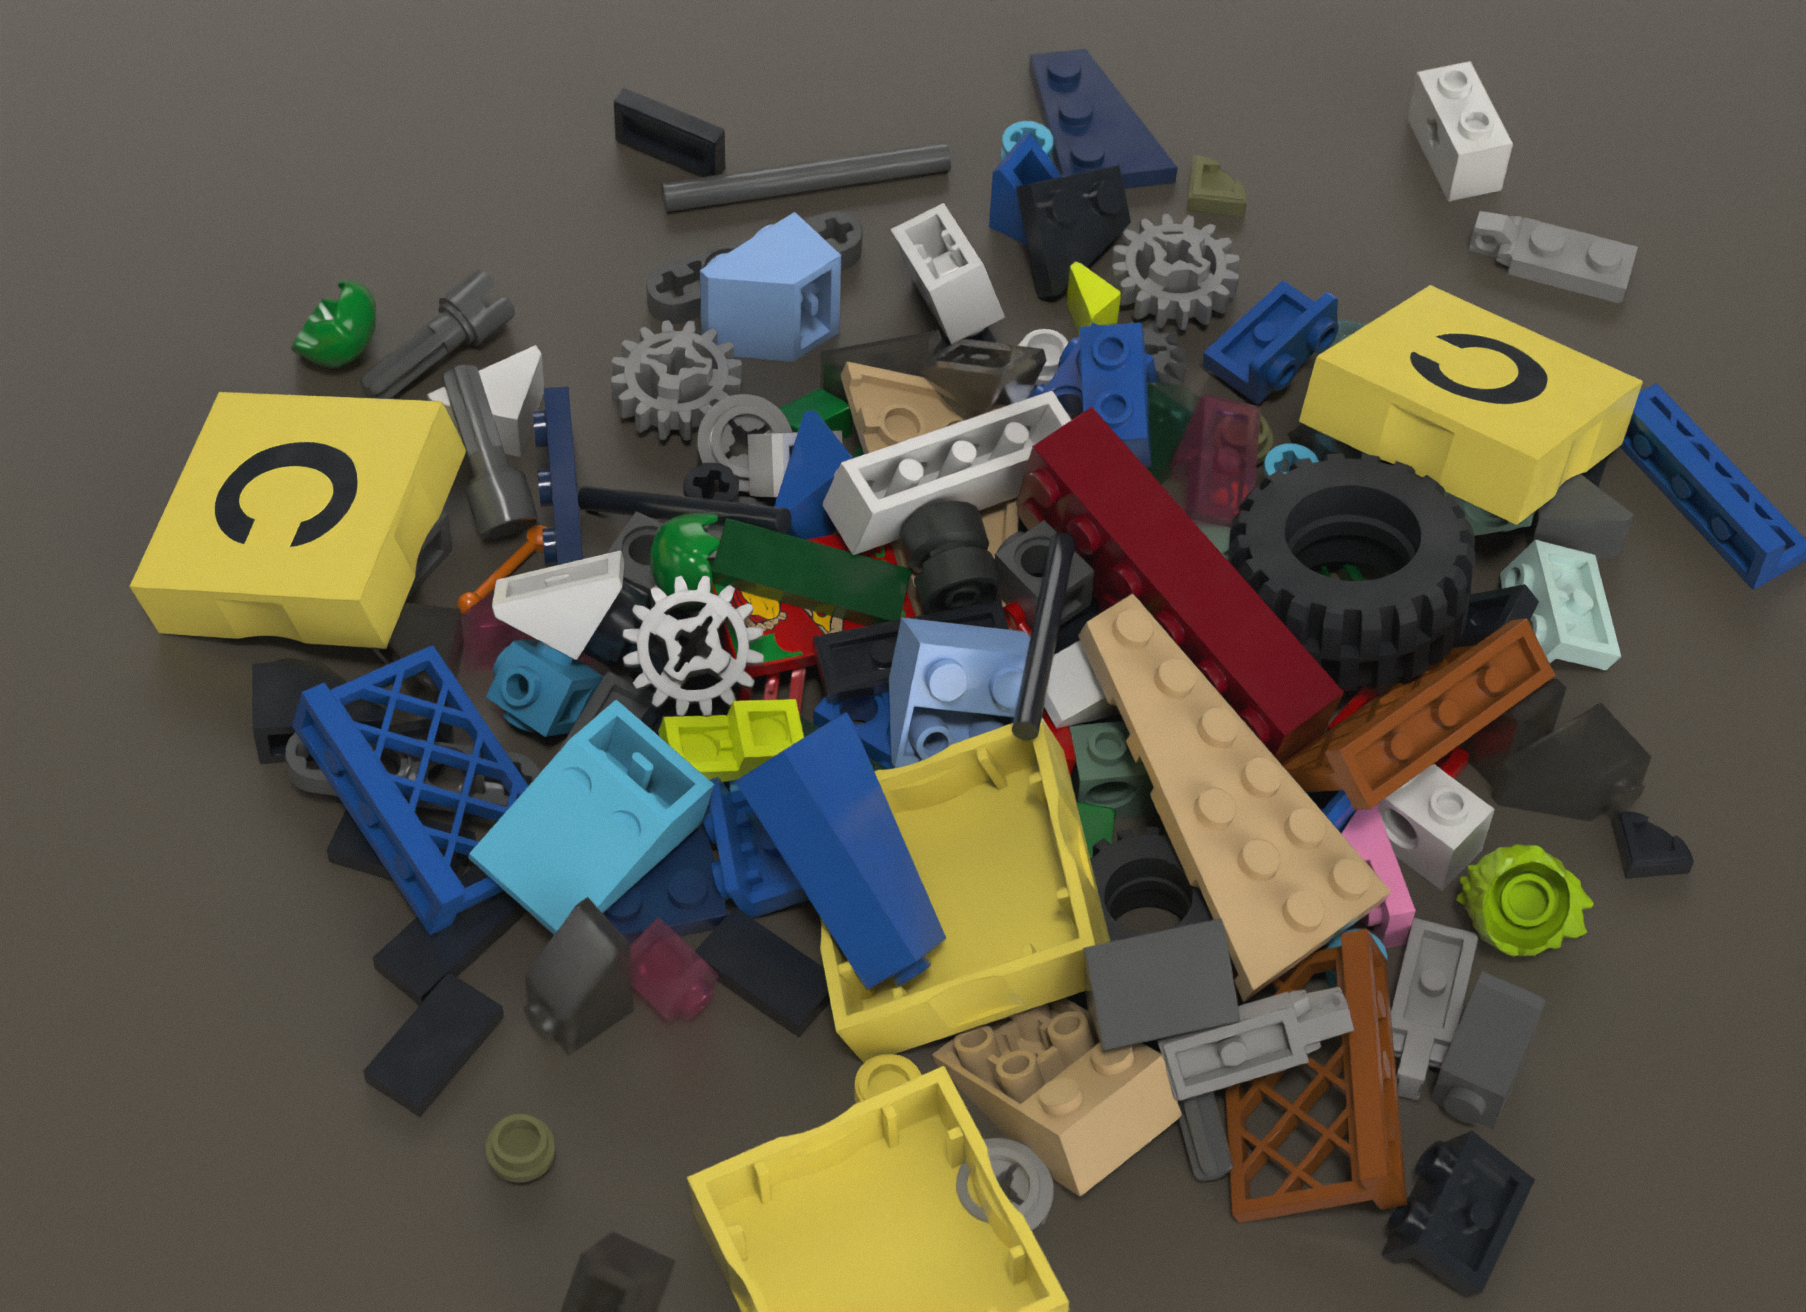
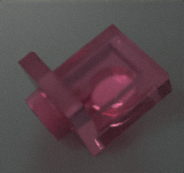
[612,917,720,1024]

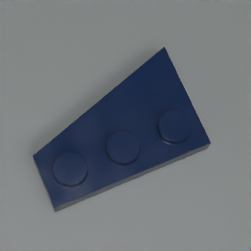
[1029,49,1178,189]
[533,386,583,566]

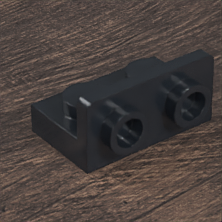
[1382,1131,1535,1298]

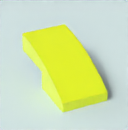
[658,699,804,782]

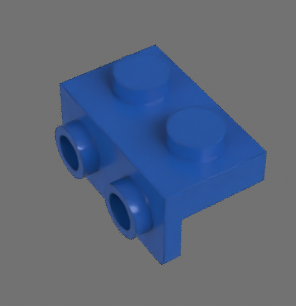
[1203,280,1339,405]
[703,777,809,918]

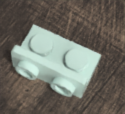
[1500,540,1621,670]

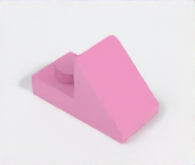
[1341,805,1416,949]

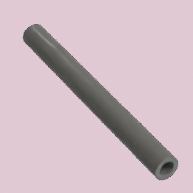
[661,142,951,212]

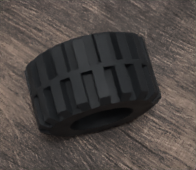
[1090,827,1230,957]

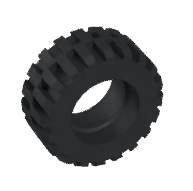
[1228,453,1476,692]

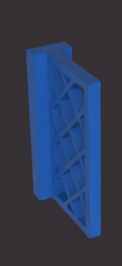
[292,645,528,935]

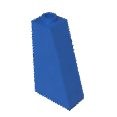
[735,712,946,990]

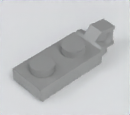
[1469,211,1638,303]
[1391,918,1479,1101]
[1157,987,1354,1101]

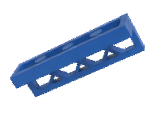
[1619,383,1806,590]

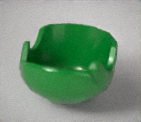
[291,279,376,368]
[649,513,720,612]

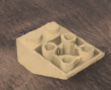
[932,998,1182,1197]

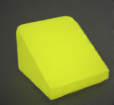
[1066,261,1121,337]

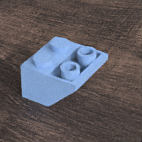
[700,212,841,362]
[889,617,1030,768]

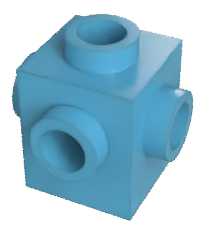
[486,638,604,737]

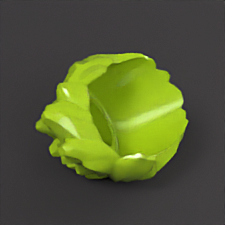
[1456,844,1594,957]

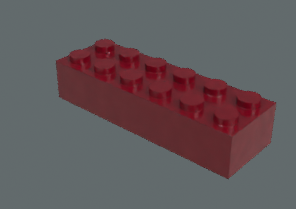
[1016,406,1344,764]

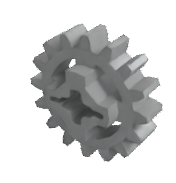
[1110,214,1240,330]
[611,320,742,440]
[623,576,764,716]

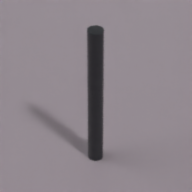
[578,486,792,534]
[1012,533,1076,740]

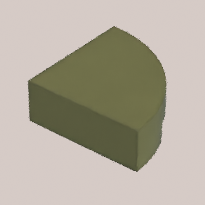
[1187,154,1246,217]

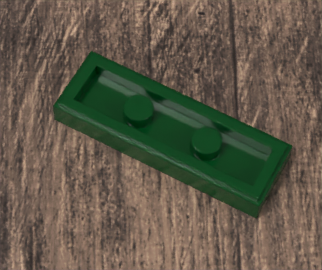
[711,518,912,626]

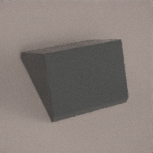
[1084,918,1240,1051]

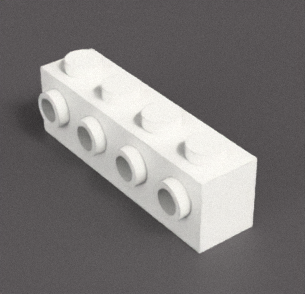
[822,391,1071,555]

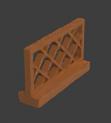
[1281,618,1556,810]
[1225,928,1407,1223]

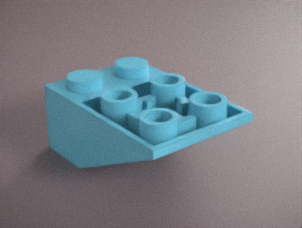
[468,699,714,946]

